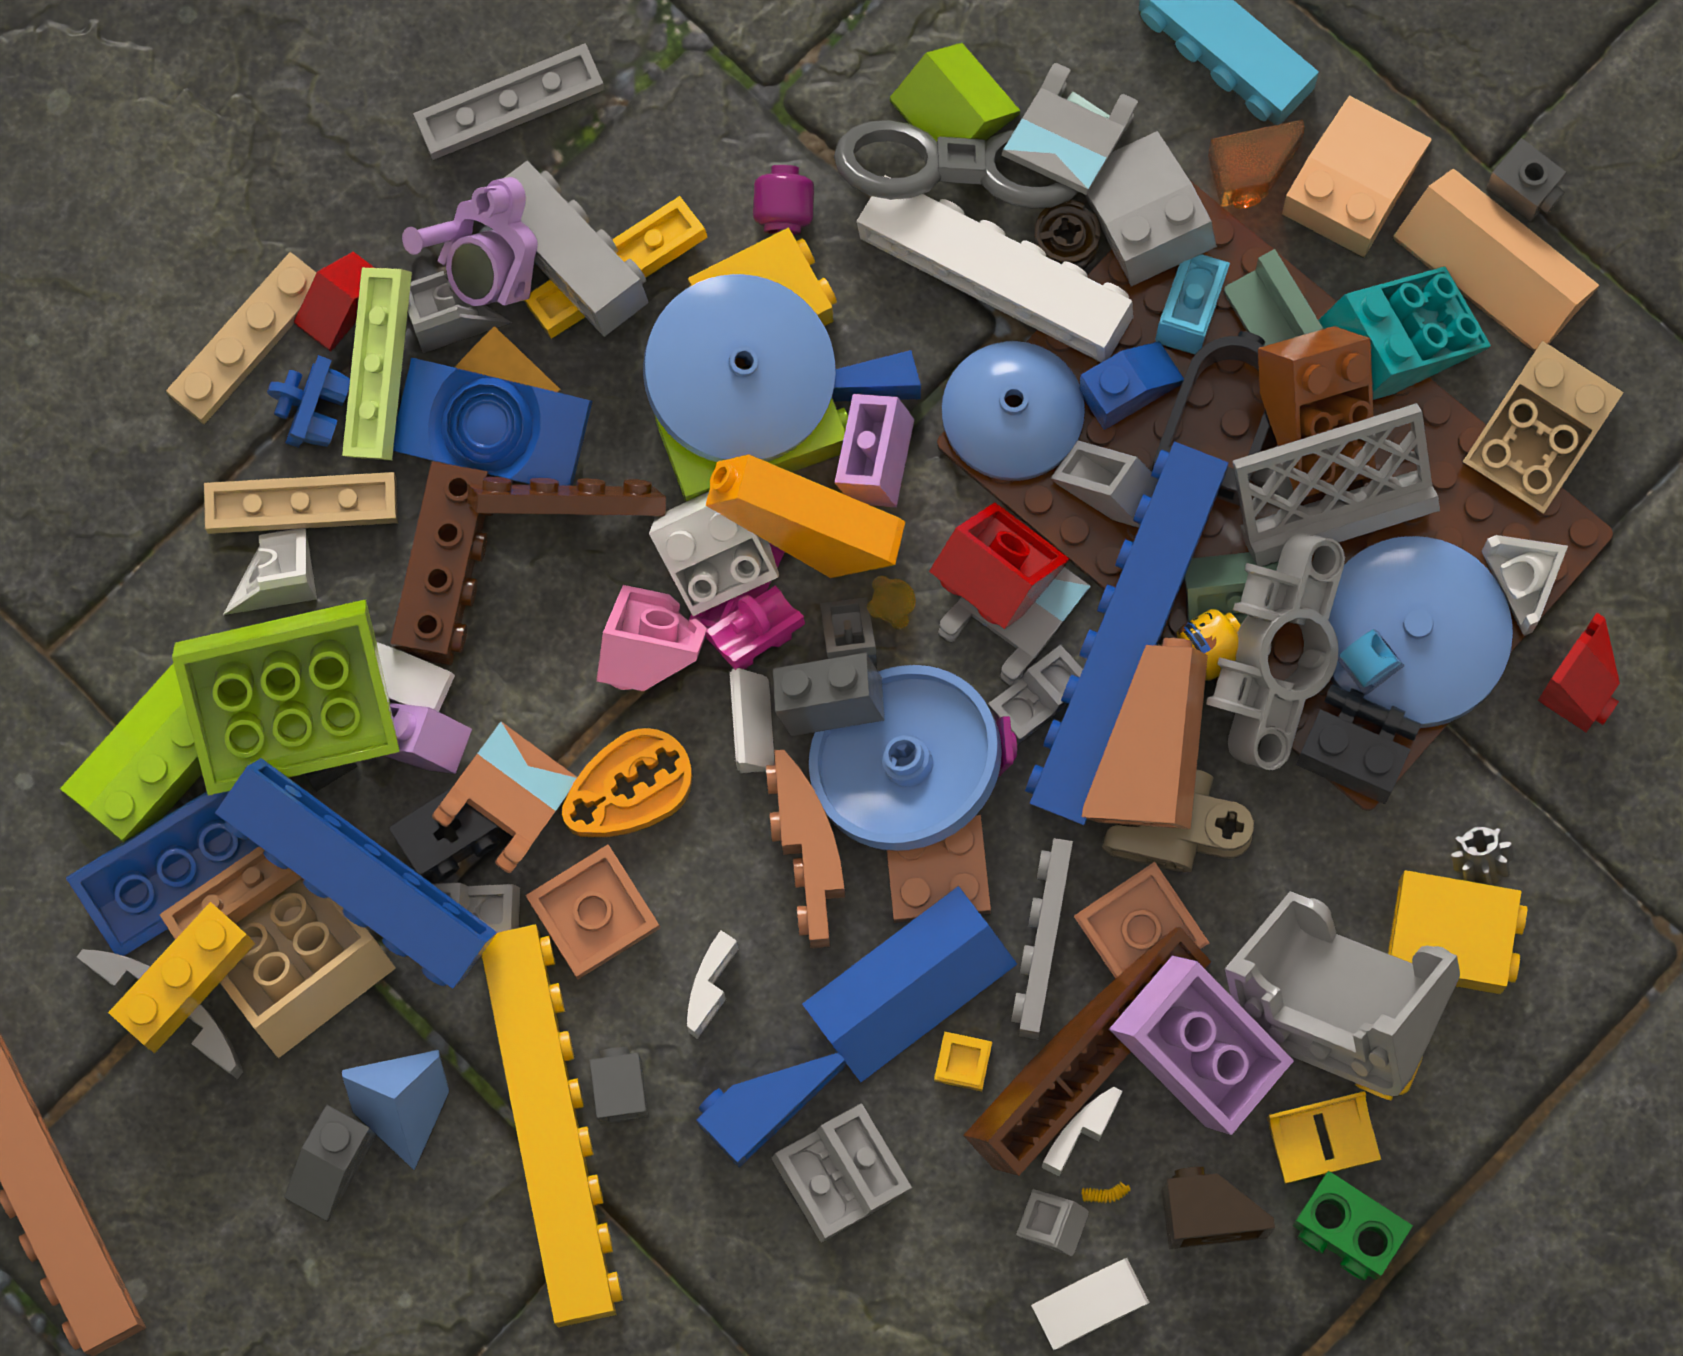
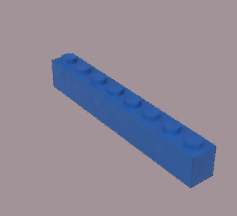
[1025,441,1229,826]

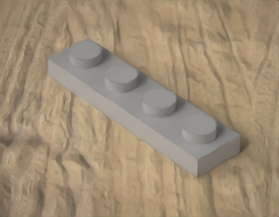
[413,43,605,160]
[1011,838,1073,1040]

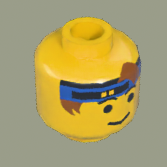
[1177,609,1241,681]

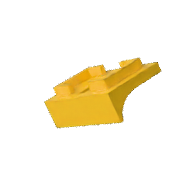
[1267,1091,1381,1184]

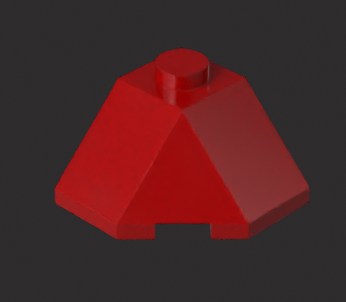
[1538,613,1620,733]

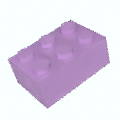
[1109,956,1294,1135]

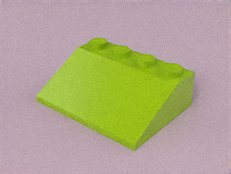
[172,599,400,796]

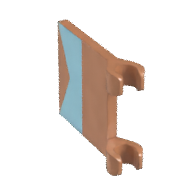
[432,722,577,873]

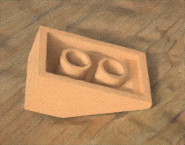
[1282,96,1432,258]

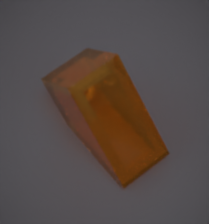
[1208,120,1305,209]

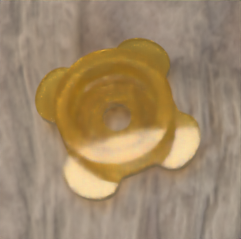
[867,575,916,629]

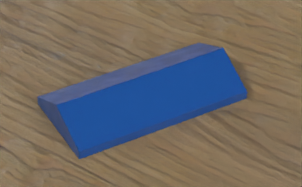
[66,791,259,956]
[802,886,1017,1082]

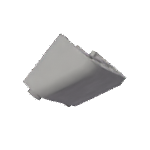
[1225,891,1460,1096]

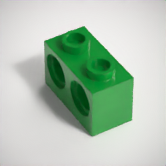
[1292,1171,1413,1281]

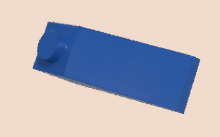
[696,1053,846,1168]

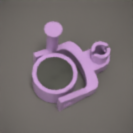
[402,177,538,306]

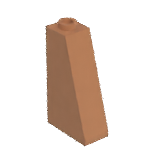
[1082,638,1208,829]

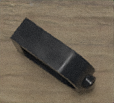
[1151,331,1271,506]

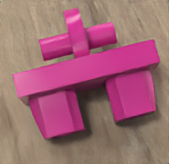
[706,585,805,670]

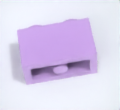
[834,394,914,507]

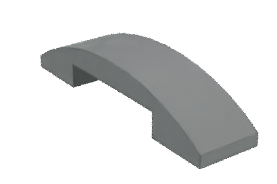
[77,949,243,1079]

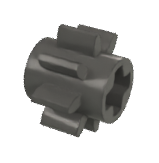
[1451,826,1514,885]

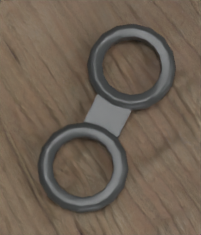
[834,120,1079,209]

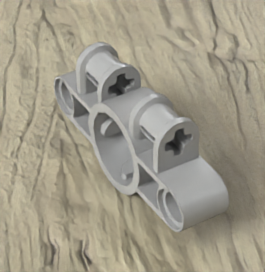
[1206,533,1345,770]

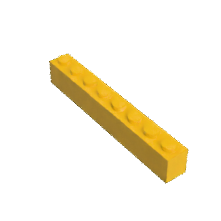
[482,924,623,1327]

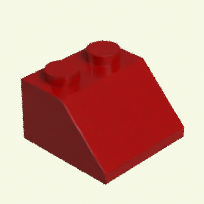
[929,502,1070,629]

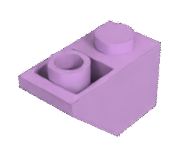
[384,703,472,774]

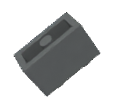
[773,652,884,736]

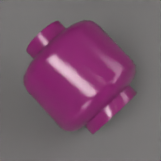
[753,165,814,235]

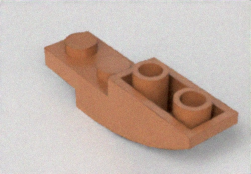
[766,750,845,948]

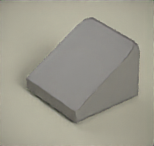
[1016,1189,1089,1256]

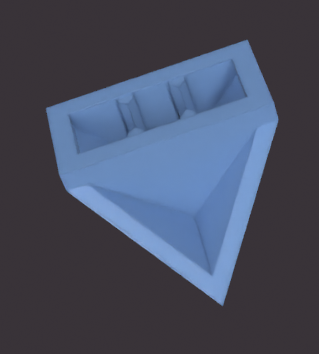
[342,1050,449,1170]

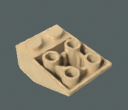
[1463,341,1624,514]

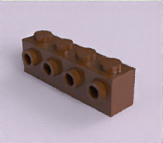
[390,461,493,665]

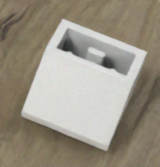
[649,492,779,616]

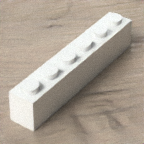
[857,175,1133,363]

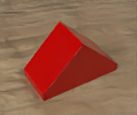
[294,251,375,352]

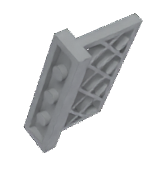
[1232,403,1440,566]

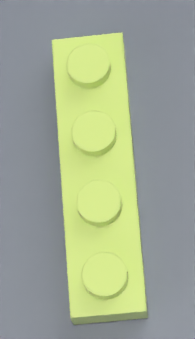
[342,267,412,460]

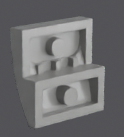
[771,1103,912,1243]

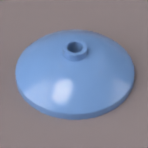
[942,341,1085,481]

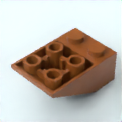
[1258,326,1376,496]

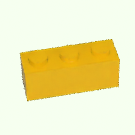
[108,902,255,1054]

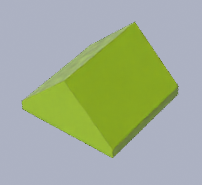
[890,43,1020,141]

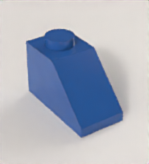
[1079,341,1184,430]

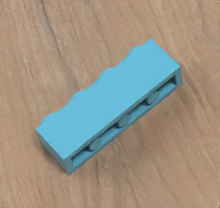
[1139,0,1319,127]

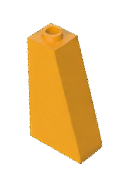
[706,454,905,578]

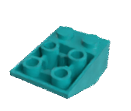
[1318,267,1491,400]

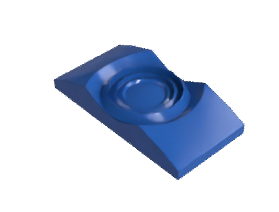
[393,358,593,486]

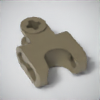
[1102,769,1254,872]

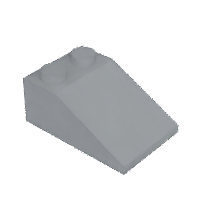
[1084,131,1217,286]

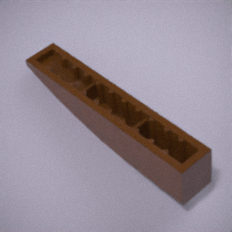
[963,927,1211,1176]

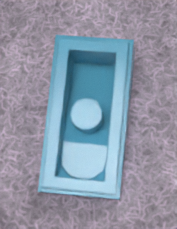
[1155,254,1230,354]

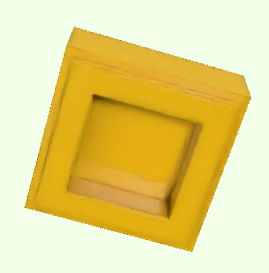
[934,1031,992,1092]

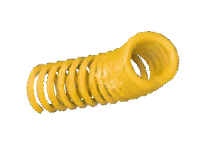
[1081,1182,1131,1204]

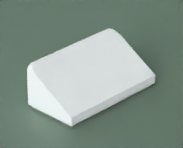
[730,668,775,773]

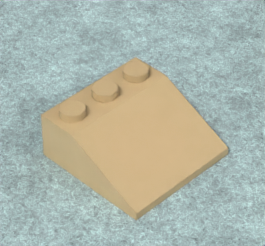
[220,878,396,1058]

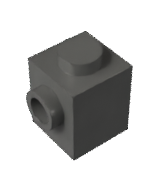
[1487,138,1566,222]

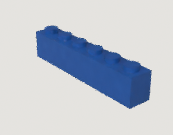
[215,758,498,989]

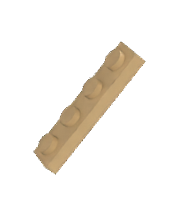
[166,252,316,424]
[204,472,398,534]

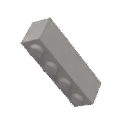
[504,160,649,337]

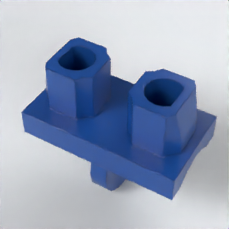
[267,355,350,448]

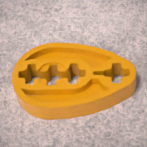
[562,728,693,837]

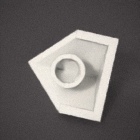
[223,528,317,615]
[1482,535,1568,636]

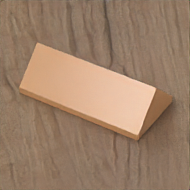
[1393,168,1599,352]

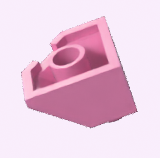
[597,585,707,691]

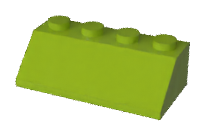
[60,663,202,843]

